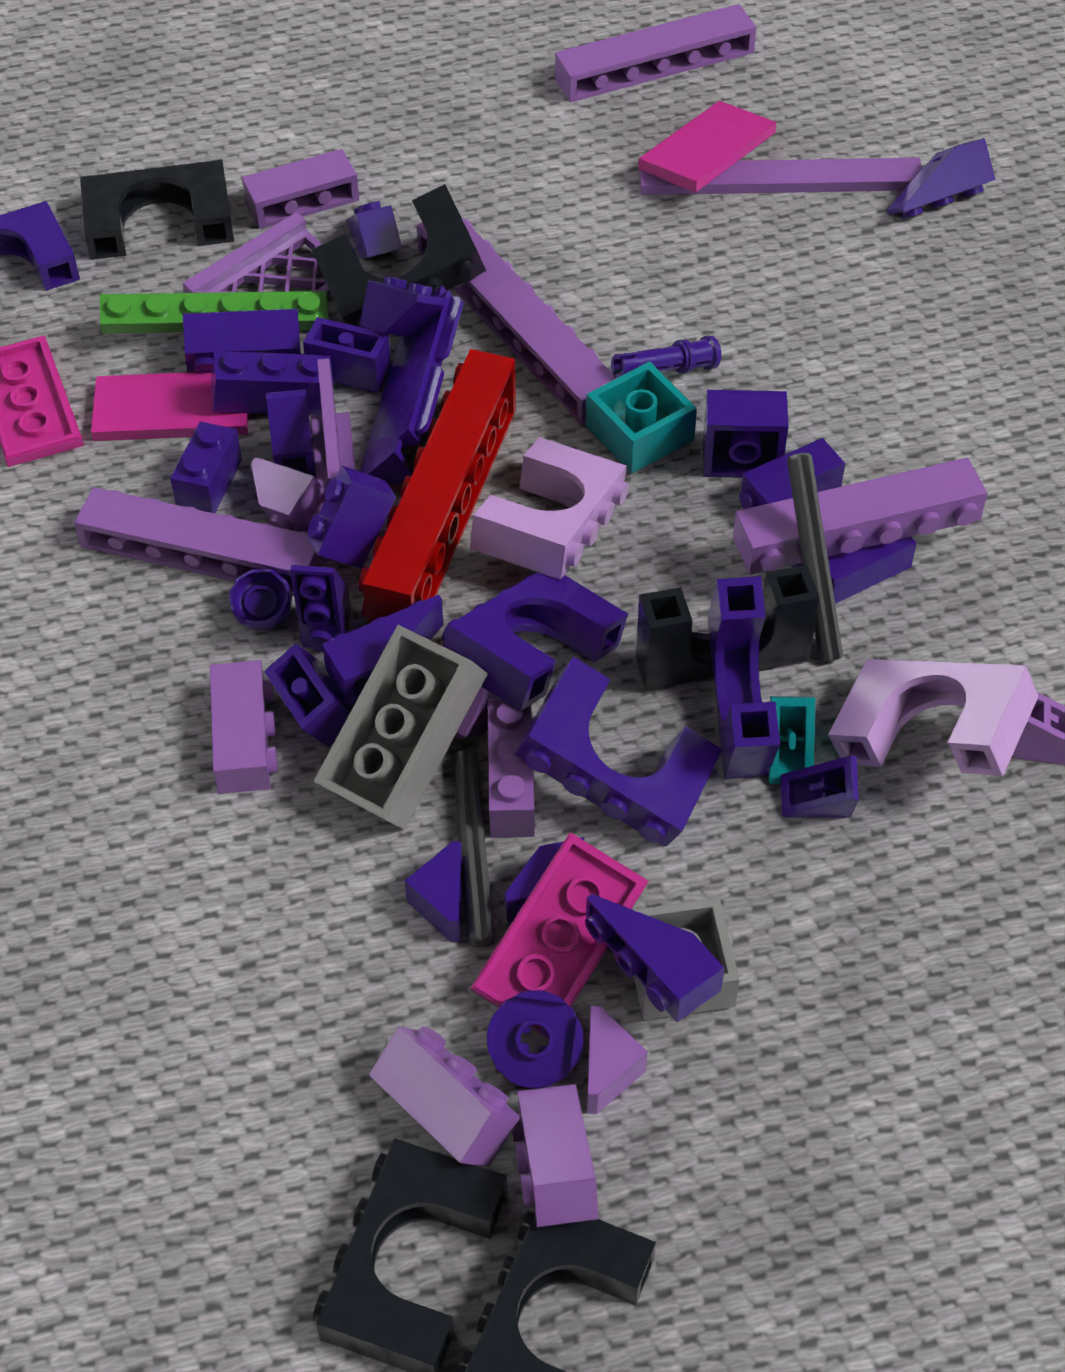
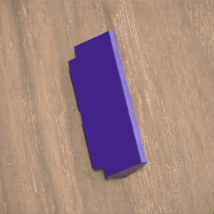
[360,285,464,485]

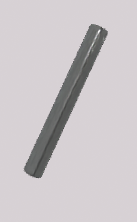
[787,453,843,662]
[453,750,495,948]

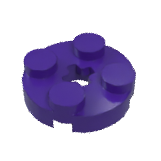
[487,990,583,1088]

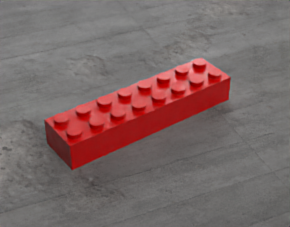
[359,349,516,624]

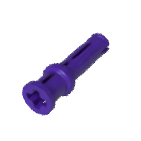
[611,335,722,378]

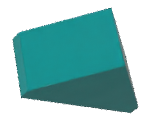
[769,696,816,784]

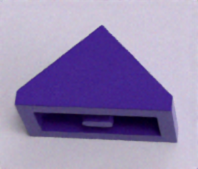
[780,755,859,818]
[405,841,463,942]

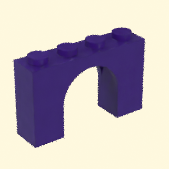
[0,201,80,291]
[739,437,917,604]
[442,572,628,711]
[707,576,780,779]
[514,656,723,846]

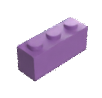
[242,149,359,229]
[210,660,278,794]
[488,700,535,838]
[369,1026,520,1167]
[512,1084,599,1227]

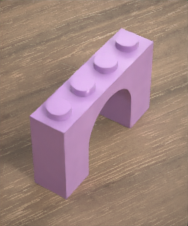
[470,437,629,580]
[828,659,1039,776]

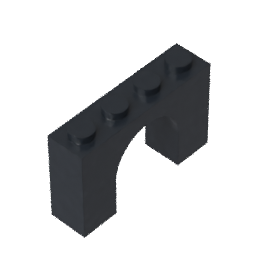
[80,160,234,260]
[312,184,487,329]
[636,565,820,691]
[313,1138,508,1372]
[456,1210,656,1372]

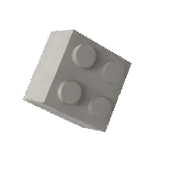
[634,898,740,1020]

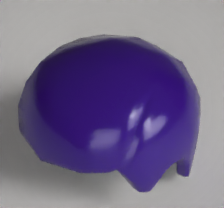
[229,569,293,630]

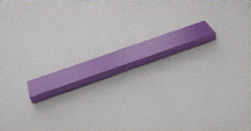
[639,158,922,195]

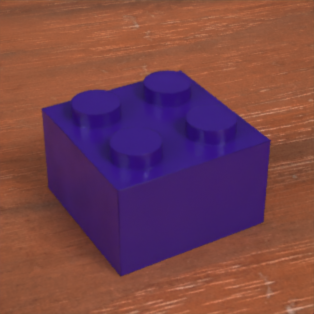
[703,389,789,478]

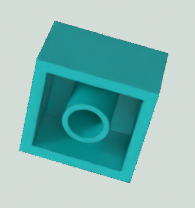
[586,361,697,474]

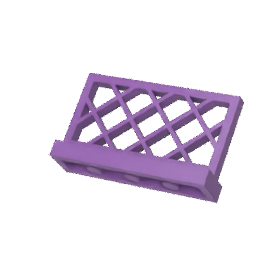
[183,212,331,296]
[311,358,355,490]

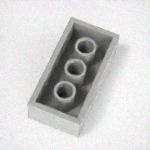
[313,625,488,830]

